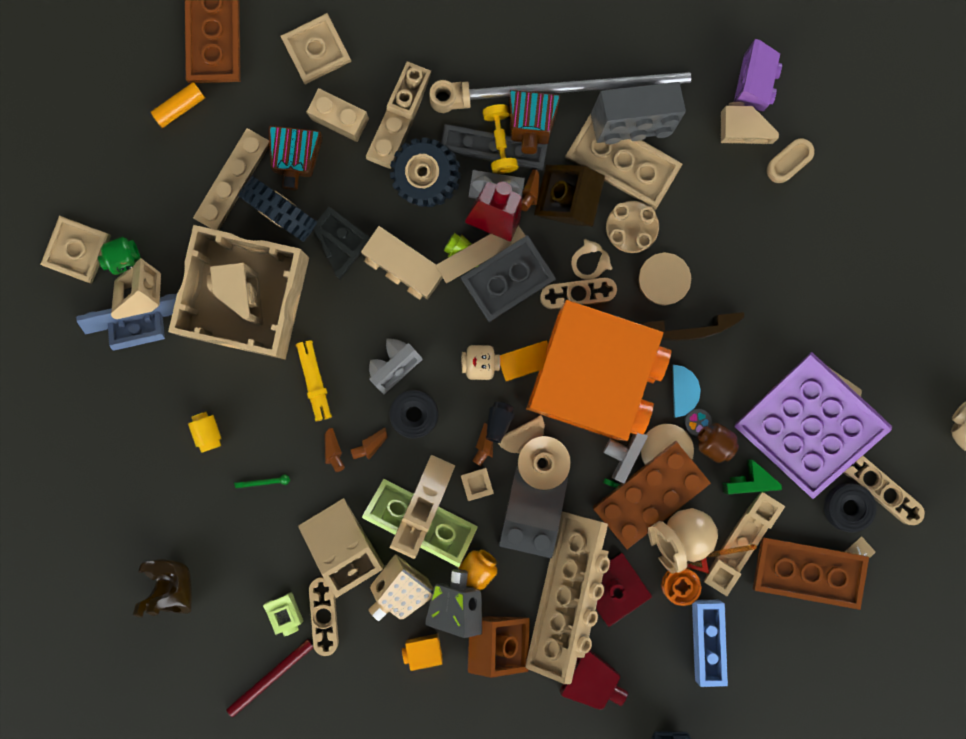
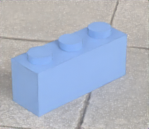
[692,599,728,687]

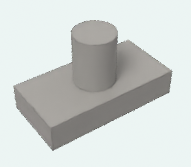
[603,433,648,484]

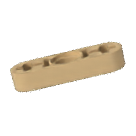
[540,278,617,309]
[309,576,339,656]

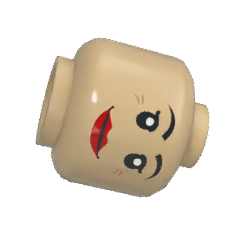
[461,345,500,380]

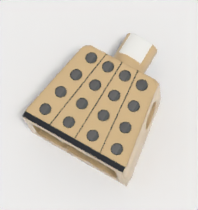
[368,554,434,621]

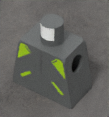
[425,569,482,638]

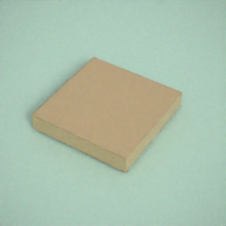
[281,13,351,84]
[40,216,111,284]

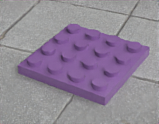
[734,352,892,499]

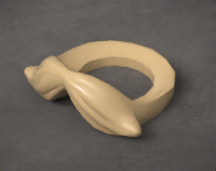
[571,239,613,280]

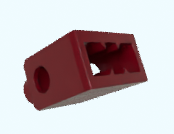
[465,182,522,242]
[560,650,629,710]

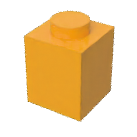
[402,634,443,671]

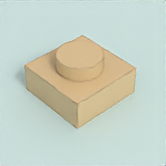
[461,468,494,501]

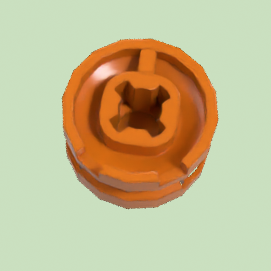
[661,568,702,606]

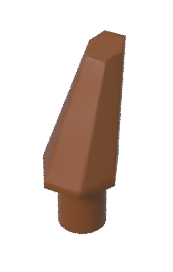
[521,169,540,211]
[472,422,493,466]
[325,428,345,472]
[351,428,387,460]

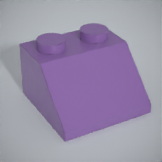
[734,39,782,112]

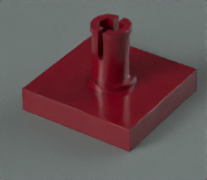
[596,552,652,627]

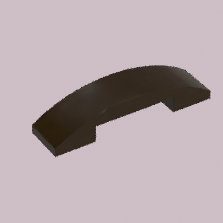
[638,312,744,341]

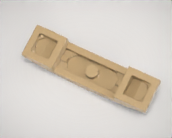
[704,492,785,596]

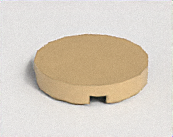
[638,252,692,306]

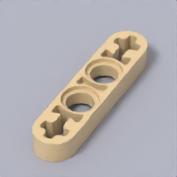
[843,456,925,525]

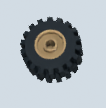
[390,138,461,207]

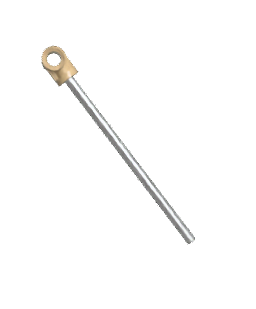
[430,72,691,113]

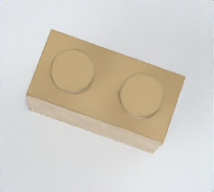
[307,88,369,142]

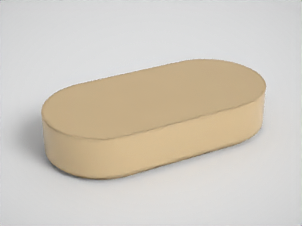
[767,138,814,183]

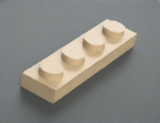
[193,128,270,230]

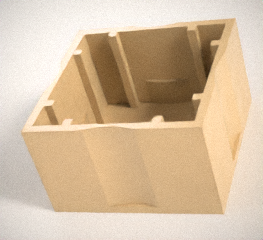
[168,225,309,360]

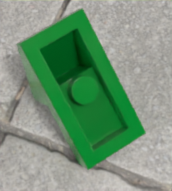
[722,459,782,494]

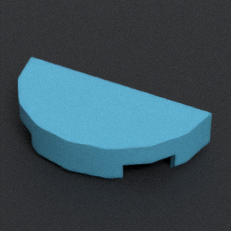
[672,365,701,418]

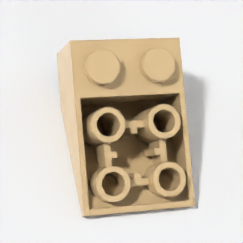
[298,498,385,598]

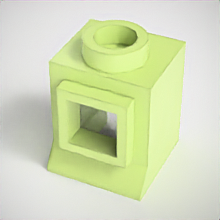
[263,592,304,637]

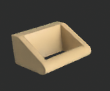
[111,258,161,319]

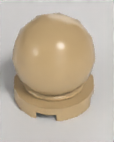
[648,508,718,574]

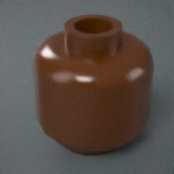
[697,423,739,463]

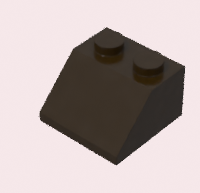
[534,165,605,227]

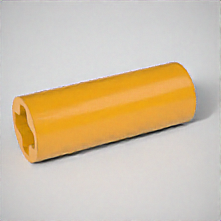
[151,82,205,128]

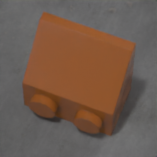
[468,616,530,678]

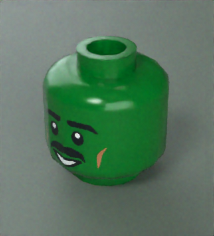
[98,237,141,275]

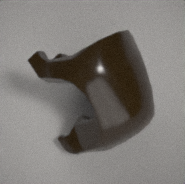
[133,559,192,618]

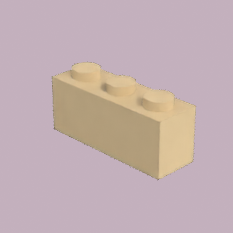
[361,226,443,300]

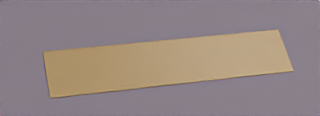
[435,225,525,284]

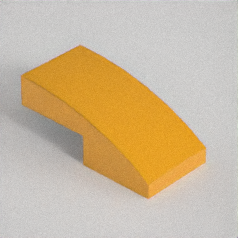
[500,340,548,382]

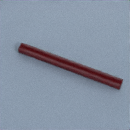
[226,639,314,717]

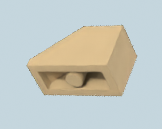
[721,102,779,144]

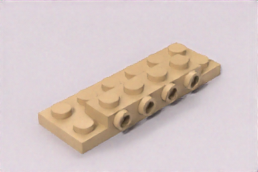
[525,511,610,684]

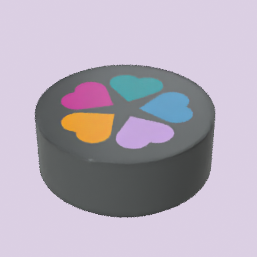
[684,409,712,436]

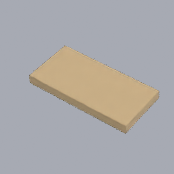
[565,114,683,210]

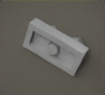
[469,170,525,199]
[369,338,423,394]

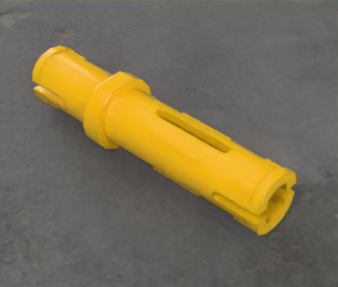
[296,340,332,421]

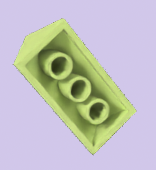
[362,479,478,567]

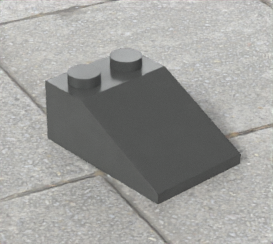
[499,466,568,558]

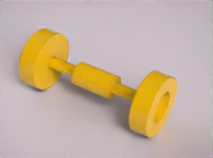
[483,104,518,174]

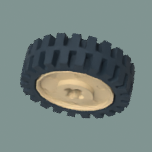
[238,176,317,242]

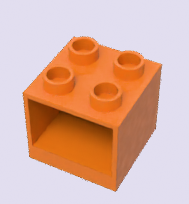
[526,300,672,441]

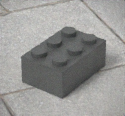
[591,82,686,145]

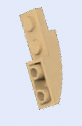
[366,61,431,169]
[389,455,455,559]

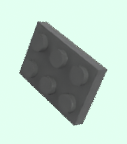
[461,235,556,323]

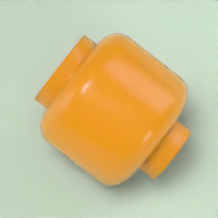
[458,549,497,590]

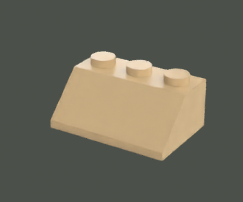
[207,263,263,326]

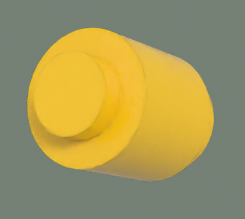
[188,412,222,453]

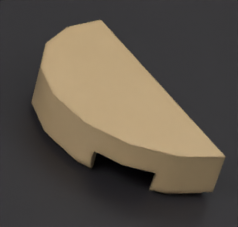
[498,415,545,453]

